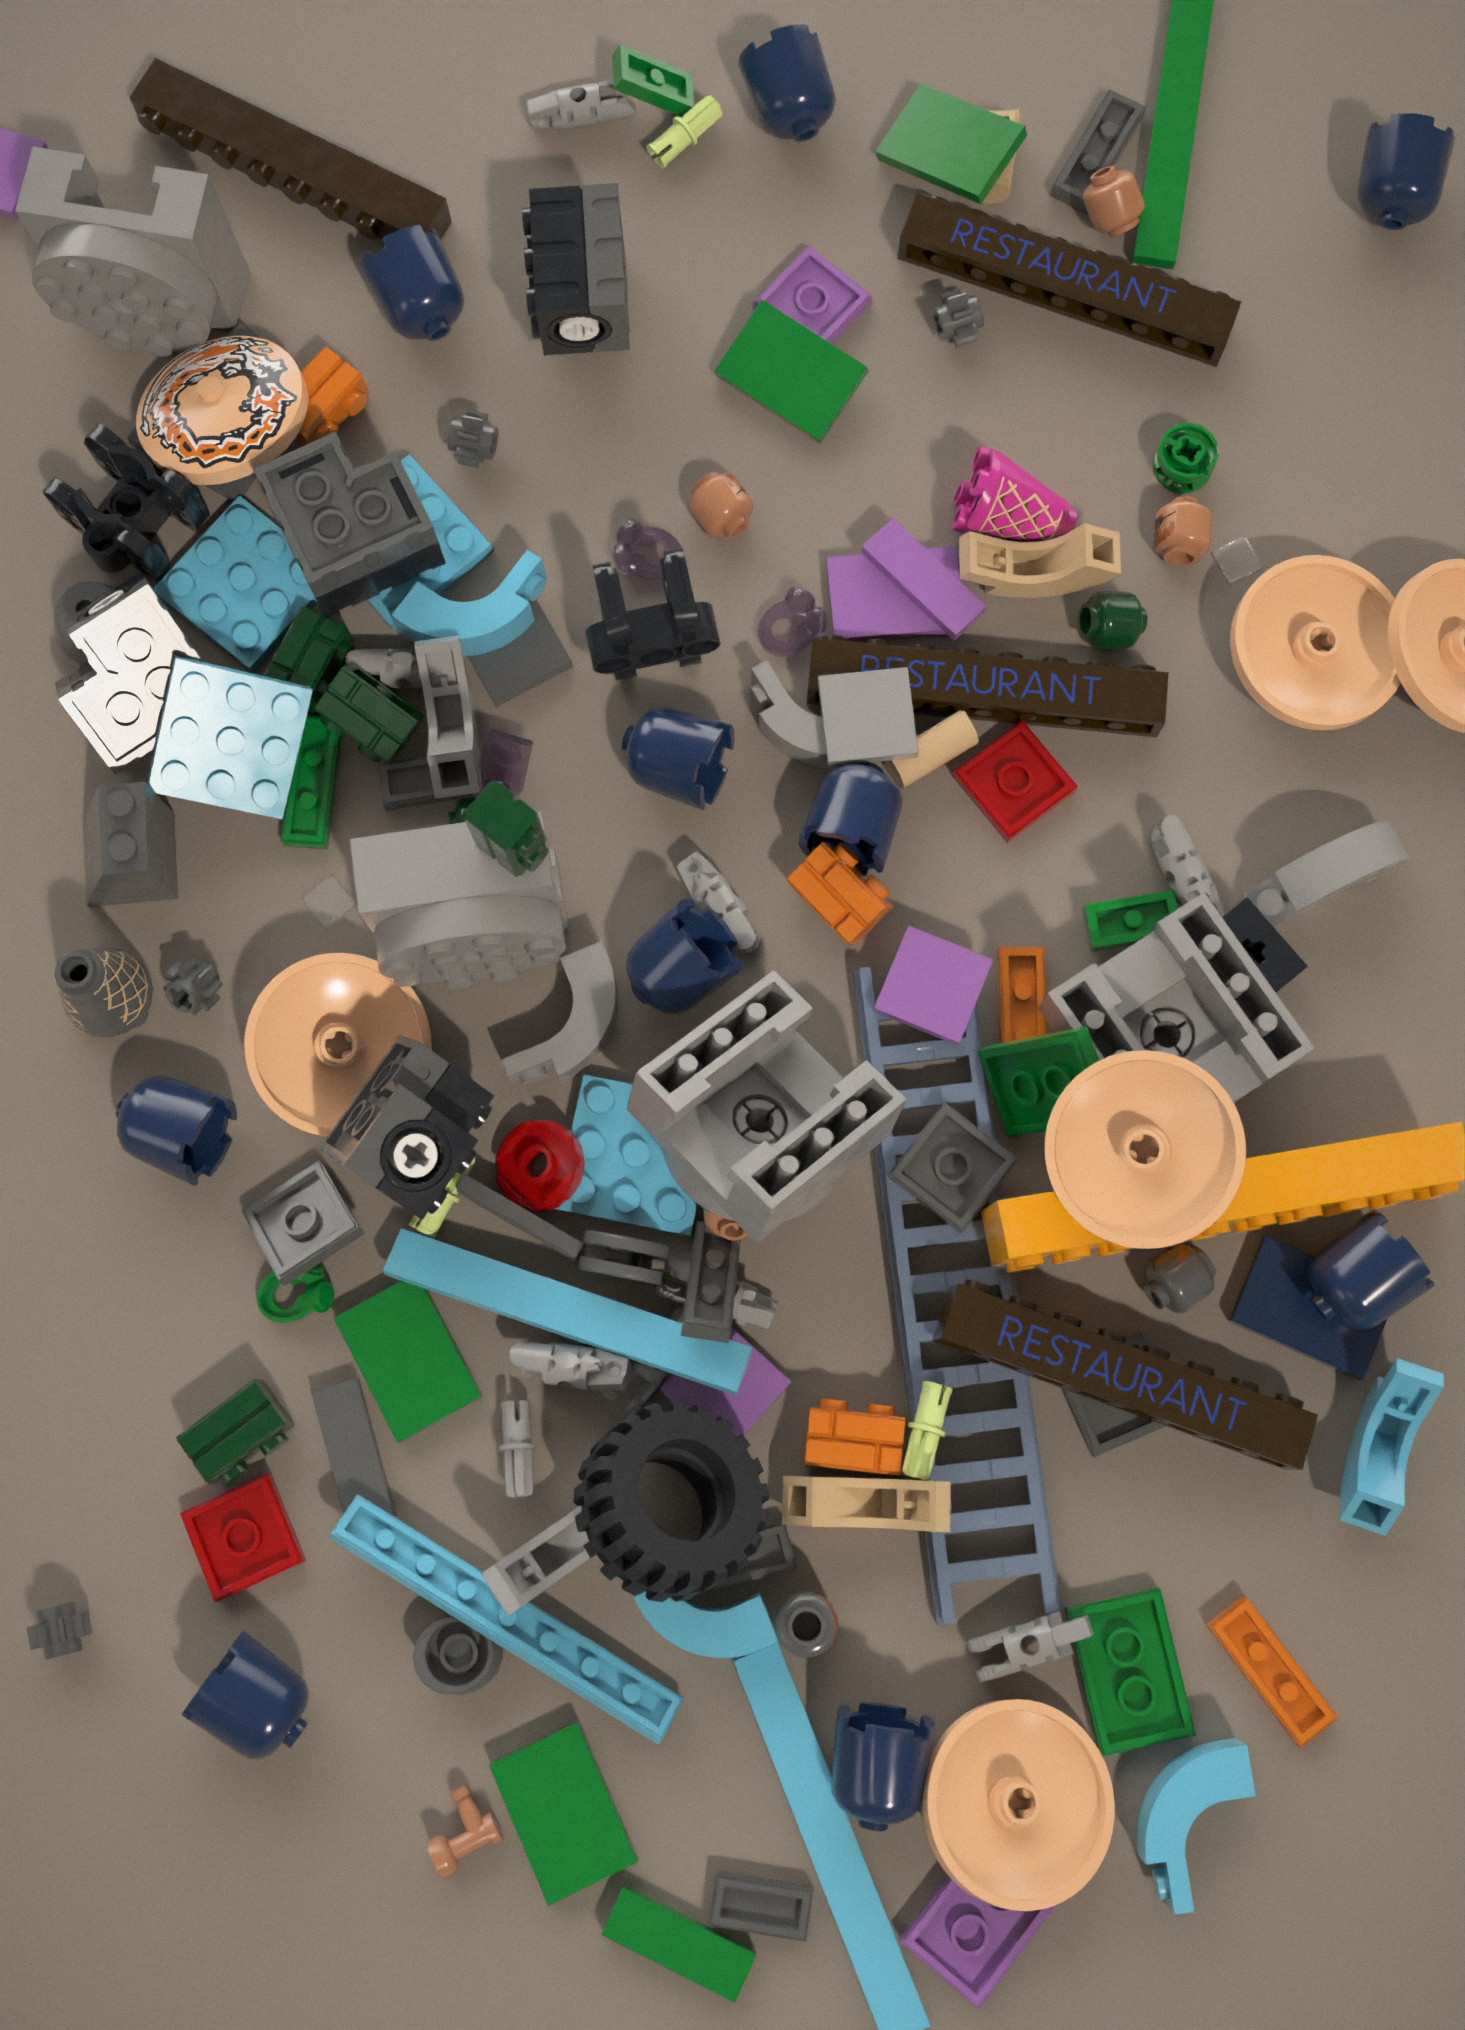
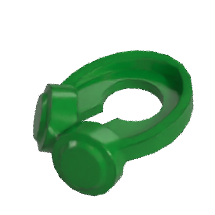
[257,1262,334,1323]

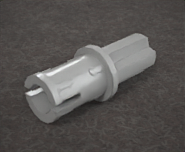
[498,1400,536,1498]

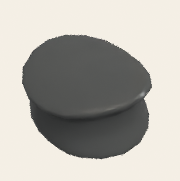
[413,1615,503,1695]

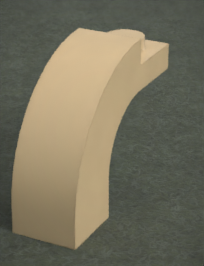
[959,523,1121,598]
[782,1476,951,1532]

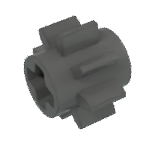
[932,288,984,347]
[447,410,498,468]
[163,957,223,1016]
[26,1602,93,1660]

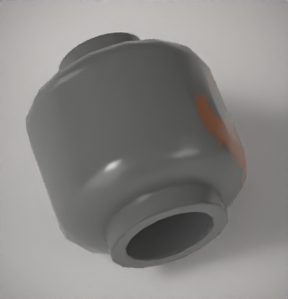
[1144,1244,1216,1313]
[775,1591,838,1658]

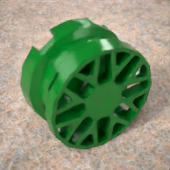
[1153,423,1219,494]

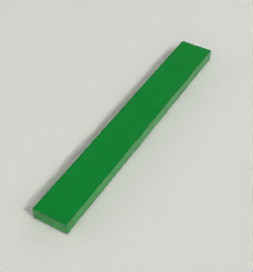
[1131,0,1214,270]

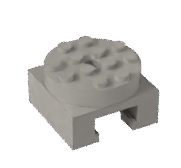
[15,146,251,357]
[350,811,568,989]
[1038,893,1315,1102]
[626,970,907,1244]

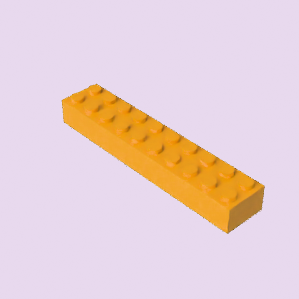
[981,1122,1465,1273]

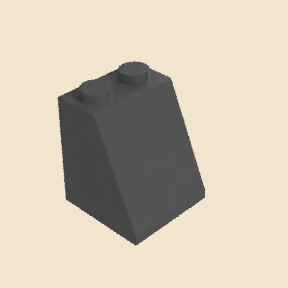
[84,781,178,907]

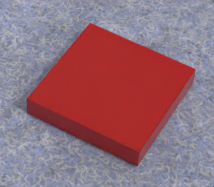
[952,720,1078,843]
[180,1473,307,1603]

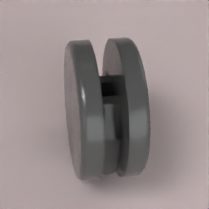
[578,1230,670,1285]

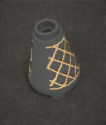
[55,948,153,1037]

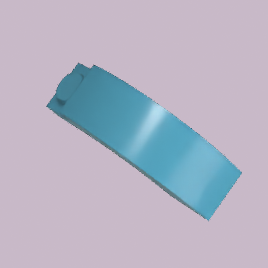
[391,550,547,656]
[1339,1358,1444,1536]
[634,1590,779,1658]
[1136,1738,1256,1915]

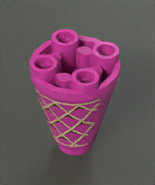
[952,445,1078,542]

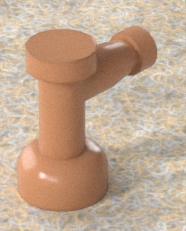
[426,1785,504,1879]

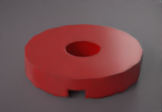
[495,1119,585,1212]

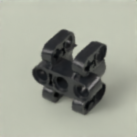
[42,423,210,582]
[585,547,721,681]

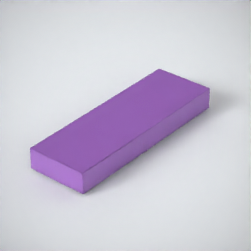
[861,518,987,641]

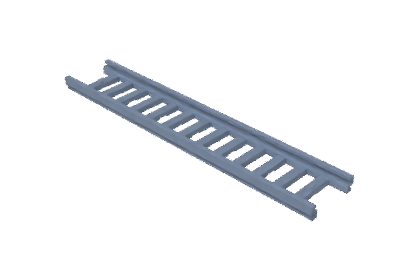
[853,967,1061,1625]

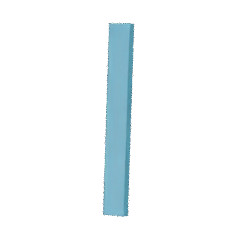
[383,1228,753,1396]
[329,1494,684,1745]
[733,1643,931,2030]

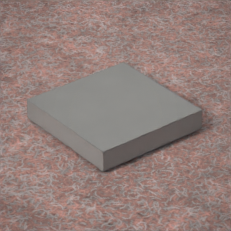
[818,667,918,767]

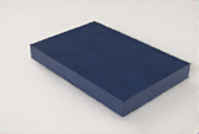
[1228,1235,1388,1380]

